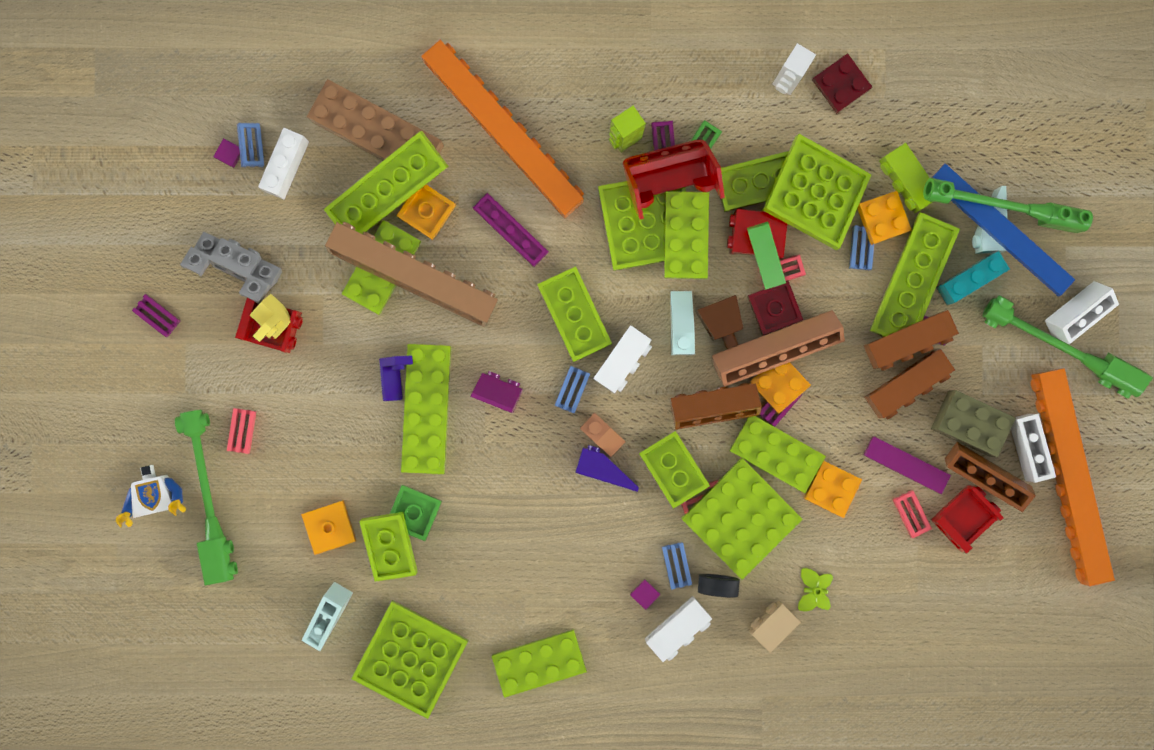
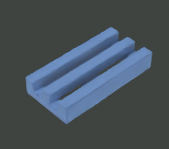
[237,123,264,167]
[849,225,874,270]
[555,366,590,413]
[662,542,692,590]

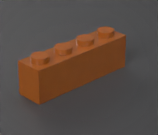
[863,310,959,371]
[864,349,955,420]
[670,383,762,430]
[945,442,1036,513]

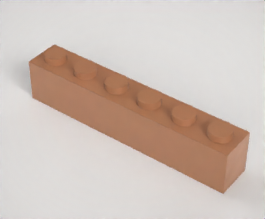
[712,310,845,387]

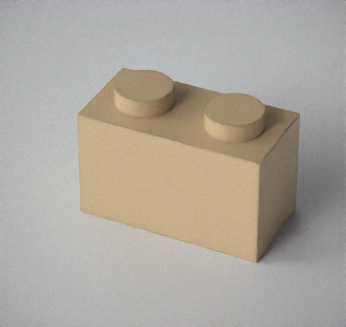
[749,600,801,653]

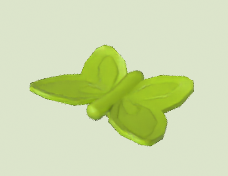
[798,568,833,612]

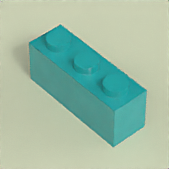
[936,251,1010,305]

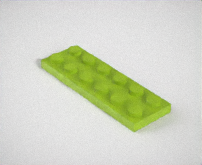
[323,131,449,234]
[870,212,960,337]
[401,344,451,474]

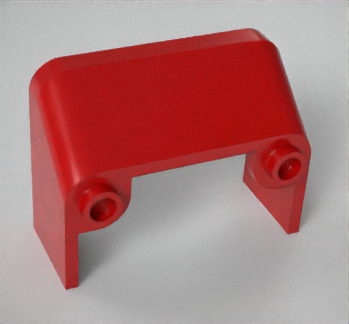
[623,140,725,220]

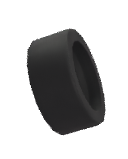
[698,574,740,598]

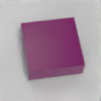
[213,138,240,168]
[630,579,661,610]

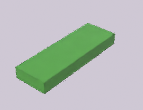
[747,222,786,290]

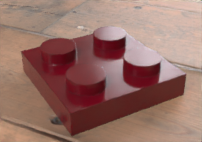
[812,53,873,114]
[747,280,803,336]

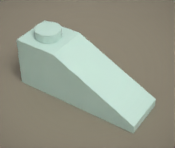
[972,186,1007,254]
[670,291,695,355]
[301,582,353,651]

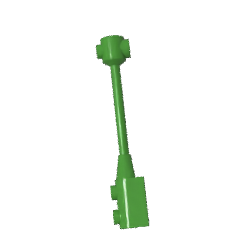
[923,178,1093,233]
[983,295,1153,399]
[175,410,238,586]

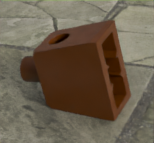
[695,295,743,349]

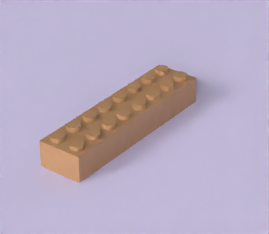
[325,222,498,327]

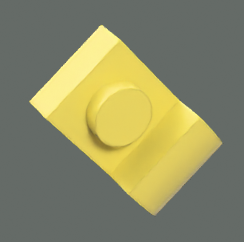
[250,294,290,342]

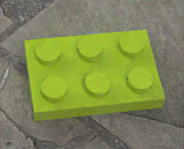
[639,431,710,509]
[359,512,418,582]

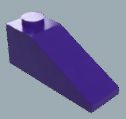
[575,445,639,492]

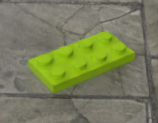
[721,151,789,212]
[664,191,709,279]
[341,220,421,315]
[537,266,612,362]
[729,416,826,493]
[491,629,587,698]

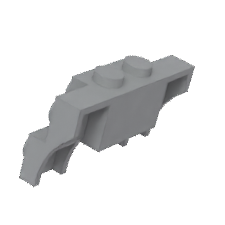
[180,232,282,304]

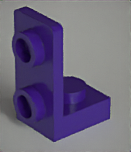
[379,356,413,401]

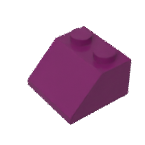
[470,371,523,413]

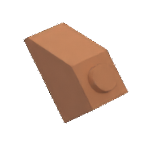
[580,413,626,457]

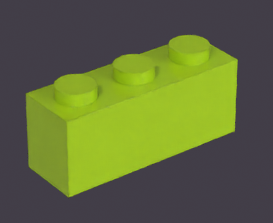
[608,105,646,153]
[879,142,932,214]

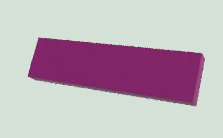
[473,193,549,267]
[863,436,951,494]

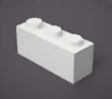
[773,43,816,95]
[258,128,309,200]
[1045,281,1119,344]
[593,325,652,393]
[1011,414,1056,483]
[645,596,712,662]

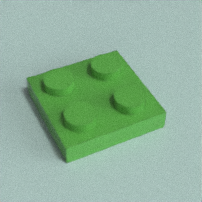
[390,485,442,541]

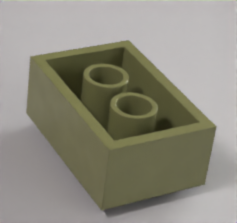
[931,390,1016,457]

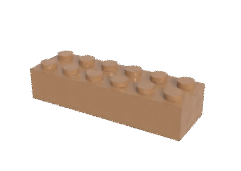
[307,79,444,161]

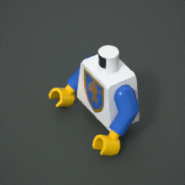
[115,465,186,528]

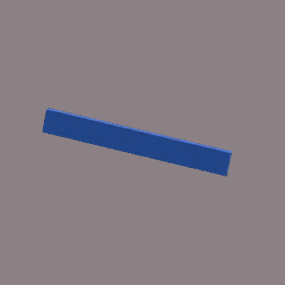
[932,164,1075,296]

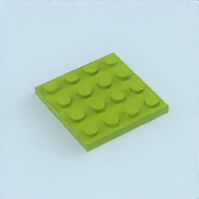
[763,134,872,250]
[598,181,686,271]
[681,458,803,580]
[351,600,469,719]

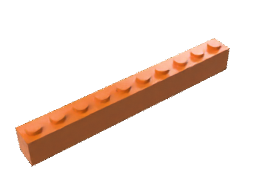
[421,39,584,219]
[1031,368,1115,586]

